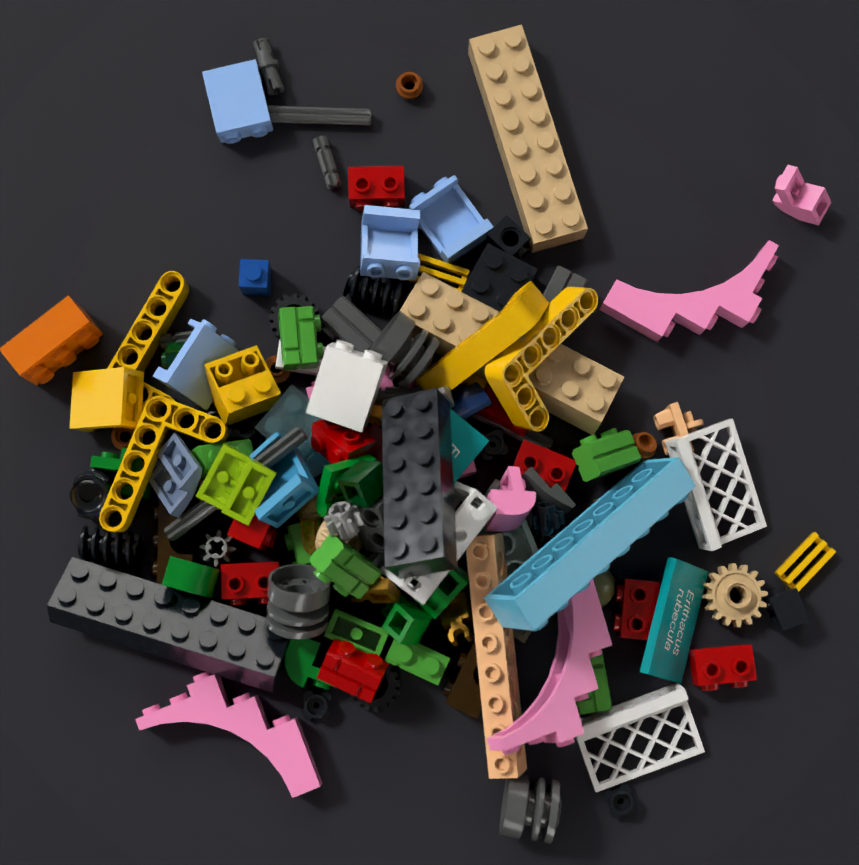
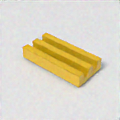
[408,253,470,291]
[774,532,836,592]

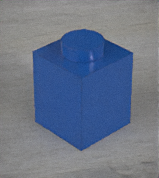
[239,259,273,296]

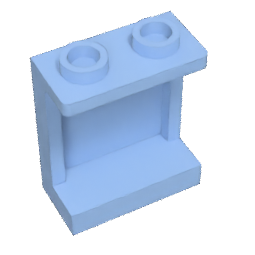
[202,59,273,144]
[409,175,494,264]
[360,205,420,280]
[153,319,239,411]

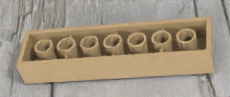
[468,24,588,253]
[400,272,624,435]

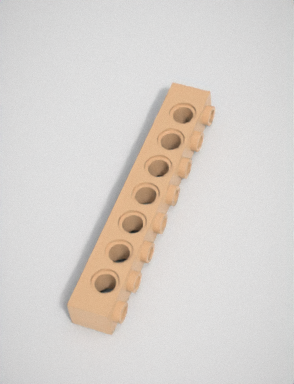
[466,532,527,779]

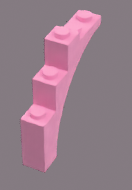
[599,240,779,342]
[487,579,612,755]
[135,672,323,798]

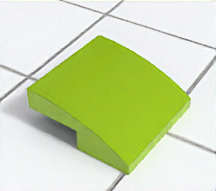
[196,443,276,526]

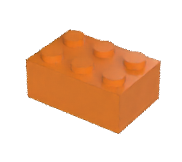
[0,295,103,386]

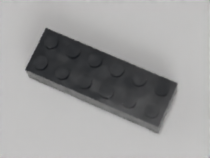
[381,388,458,579]

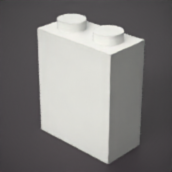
[306,340,388,432]

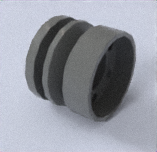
[369,311,440,389]
[266,564,331,640]
[500,774,562,844]

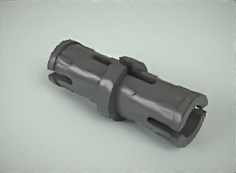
[253,38,285,96]

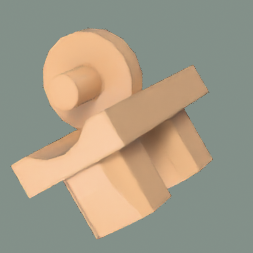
[653,402,704,455]

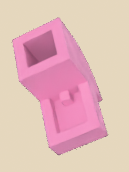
[772,165,831,226]
[485,466,536,531]

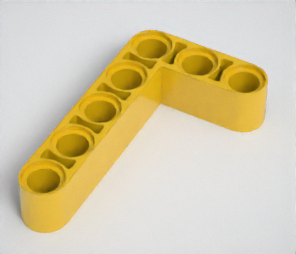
[107,271,189,418]
[414,281,549,390]
[485,287,598,432]
[99,396,229,533]

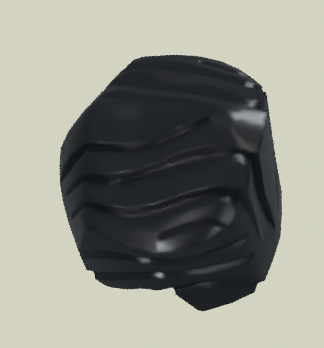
[69,468,114,519]

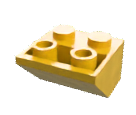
[204,345,281,426]

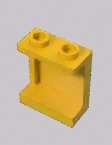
[70,367,144,432]

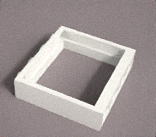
[380,481,498,605]

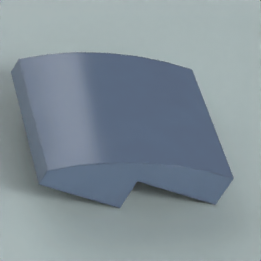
[149,432,202,518]

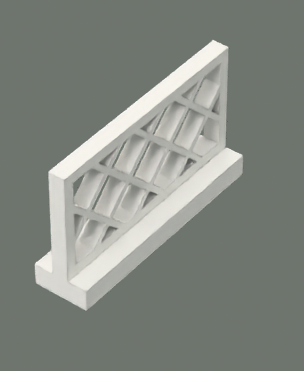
[665,419,767,551]
[576,683,705,792]

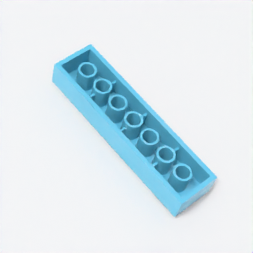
[484,457,696,631]

